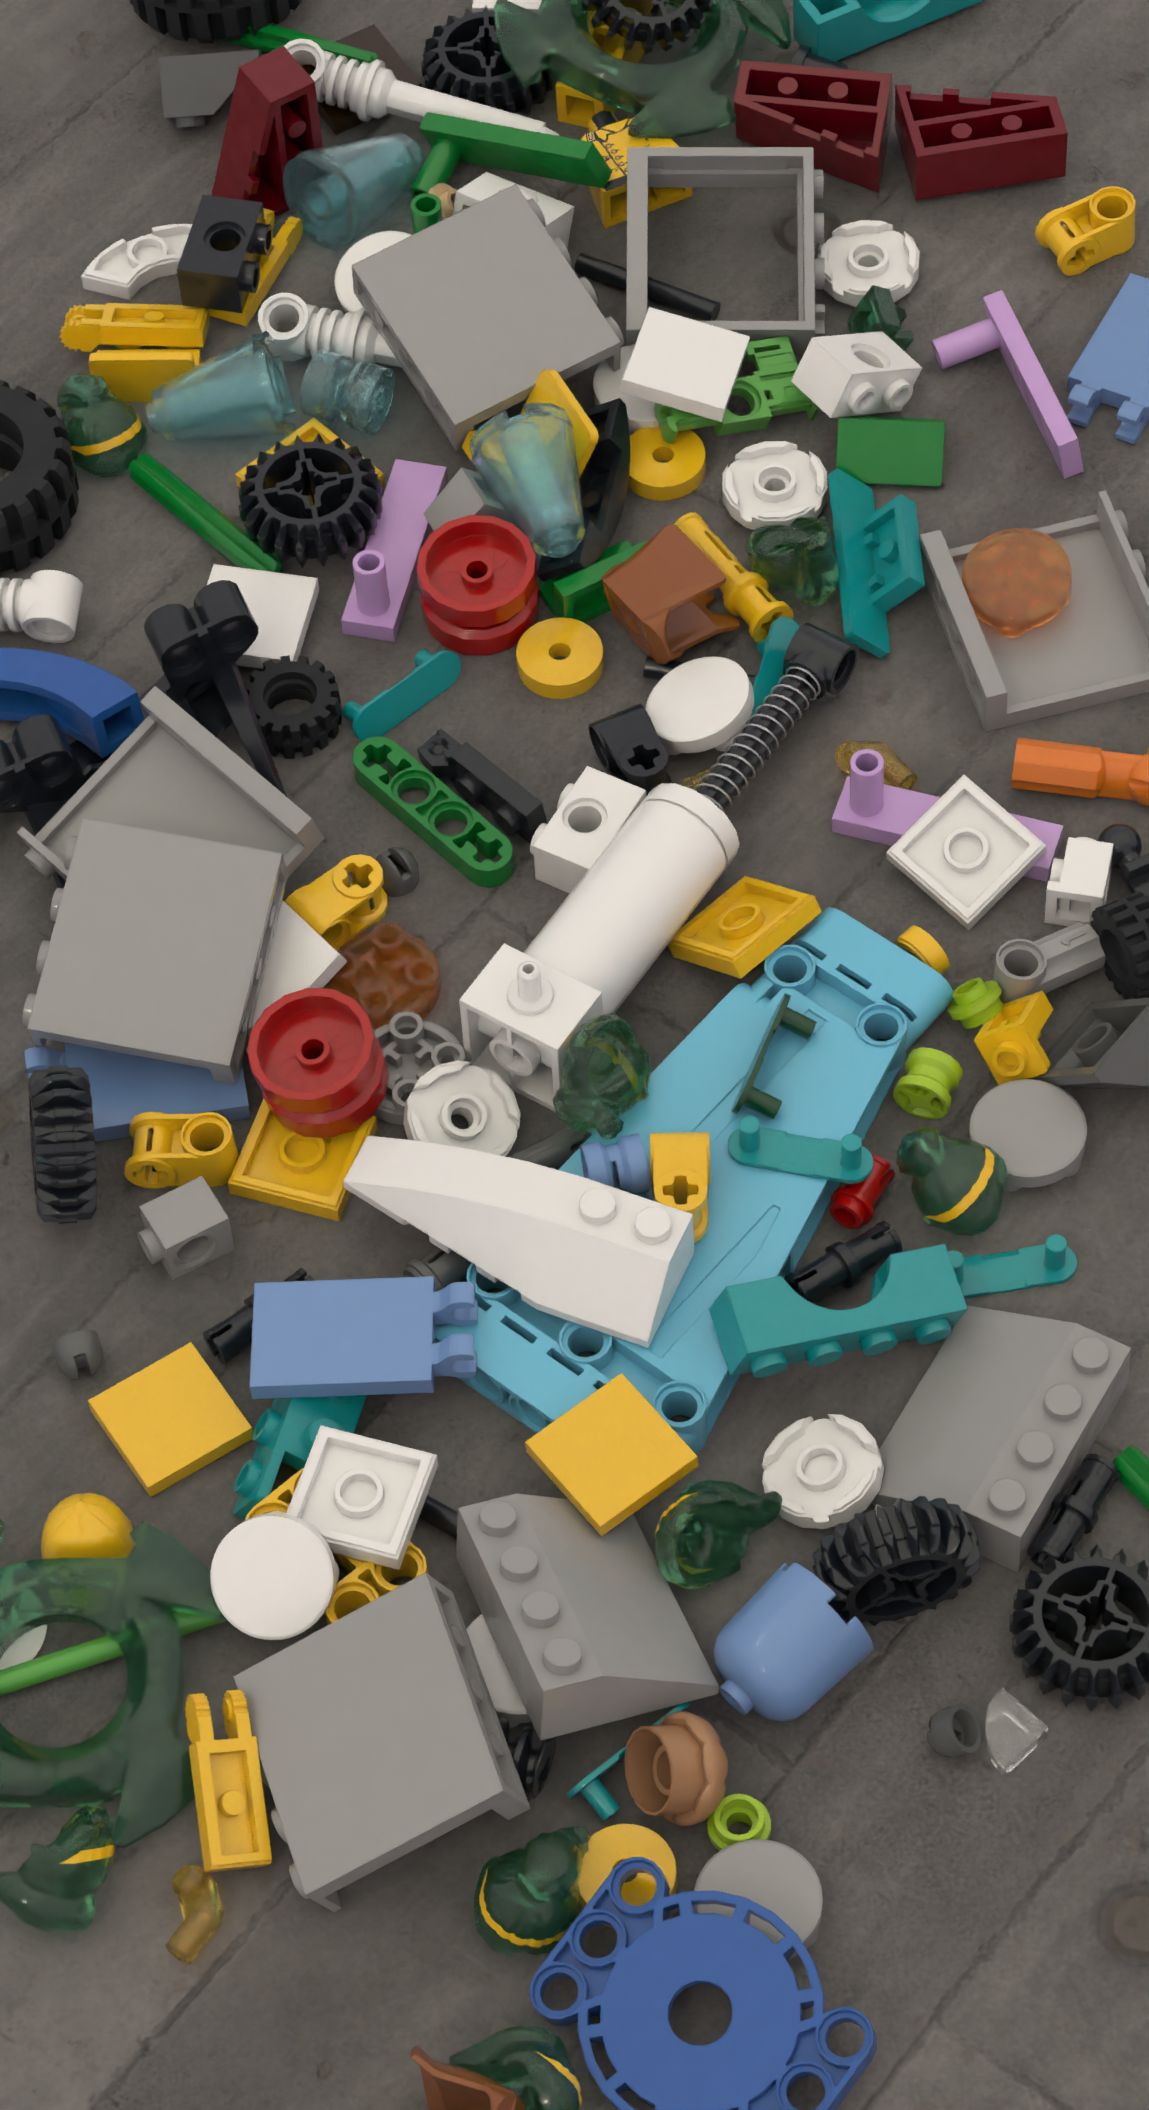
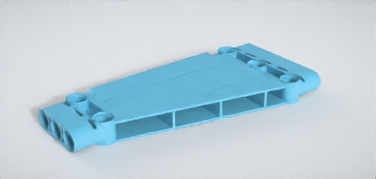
[435,907,953,1453]

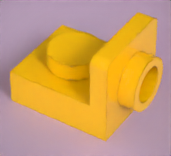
[974,990,1053,1085]

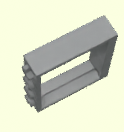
[626,147,825,356]

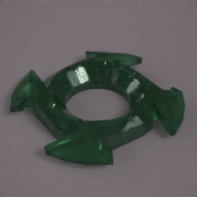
[494,0,791,139]
[0,1519,227,1848]

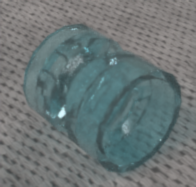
[300,349,395,434]

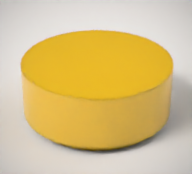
[895,925,950,975]

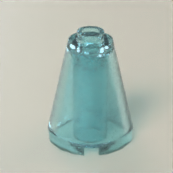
[283,132,423,250]
[145,331,296,441]
[469,403,585,558]

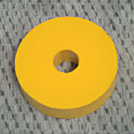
[628,426,706,501]
[516,617,604,699]
[574,1824,677,1927]

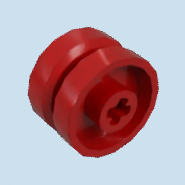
[417,515,540,656]
[247,988,389,1138]

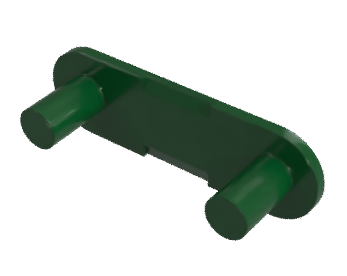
[731,993,817,1119]

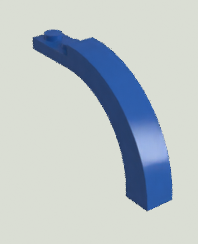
[0,647,144,758]

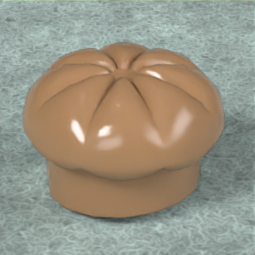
[624,1711,728,1827]

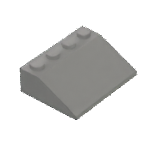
[871,1305,1131,1573]
[456,1493,719,1741]

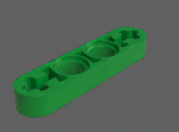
[352,736,515,888]

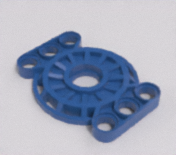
[529,1857,877,2110]

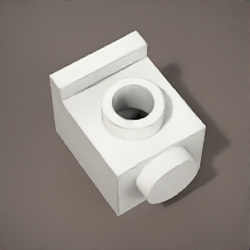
[1044,837,1113,926]

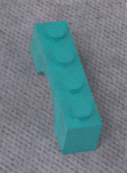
[793,0,984,61]
[709,1244,968,1378]

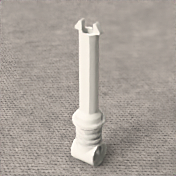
[284,38,559,136]
[258,293,401,374]
[0,570,83,643]

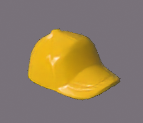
[41,1493,135,1614]

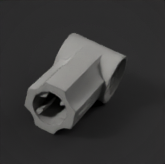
[992,921,1106,1004]

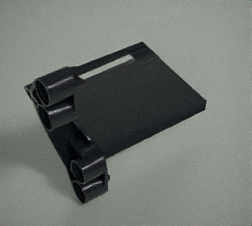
[0,580,287,888]

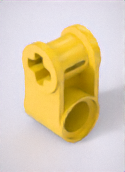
[1035,186,1136,276]
[285,854,388,951]
[124,1112,239,1189]
[650,1132,710,1243]

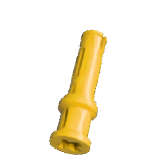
[674,512,794,643]

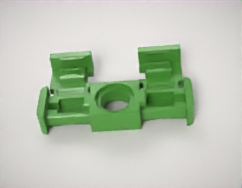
[654,336,819,444]

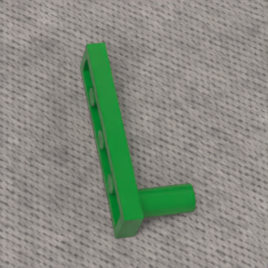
[409,112,612,197]

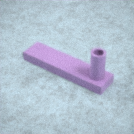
[931,290,1084,479]
[341,459,448,642]
[832,749,1063,882]

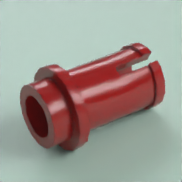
[830,1154,895,1229]

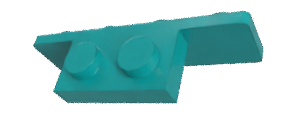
[828,468,925,659]
[233,1395,367,1520]

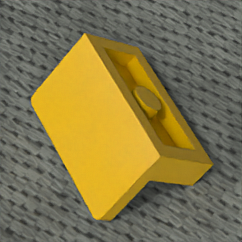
[88,349,202,403]

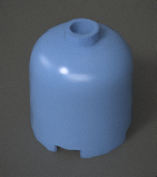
[713,1562,874,1722]

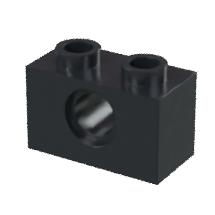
[177,195,273,313]

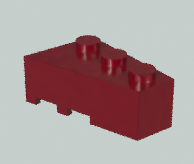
[211,46,328,217]
[734,60,893,193]
[895,85,1068,200]

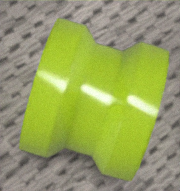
[893,1047,963,1120]

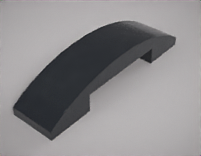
[537,398,630,581]

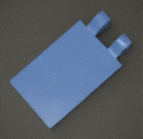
[1067,273,1149,444]
[24,1042,251,1142]
[249,1276,478,1399]

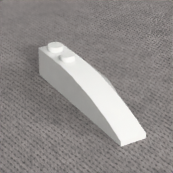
[343,1136,694,1348]

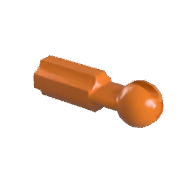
[1011,737,1149,807]

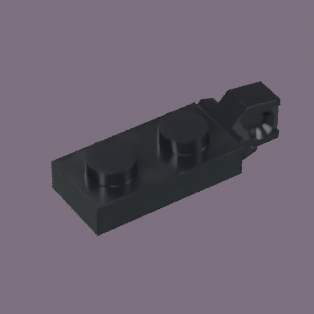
[417,729,548,844]

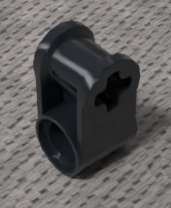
[588,704,672,796]

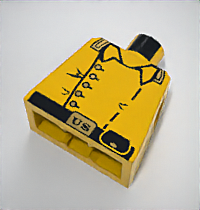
[581,110,692,228]

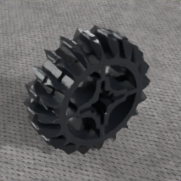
[582,0,713,54]
[421,5,556,114]
[238,434,383,568]
[28,1065,97,1224]
[812,1496,981,1626]
[1009,1544,1149,1712]

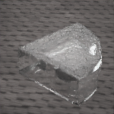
[985,1687,1048,1778]

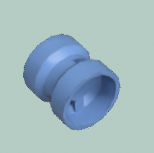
[580,1133,651,1194]

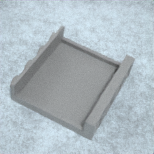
[352,184,624,451]
[920,490,1149,732]
[17,686,325,889]
[22,818,288,1085]
[233,1572,531,1912]

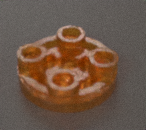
[962,528,1072,638]
[327,922,441,1030]

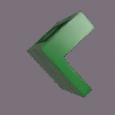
[836,415,946,487]
[537,540,648,623]

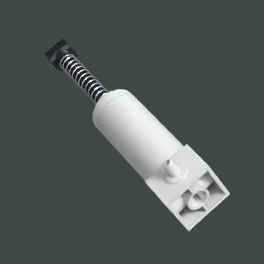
[459,622,859,1115]

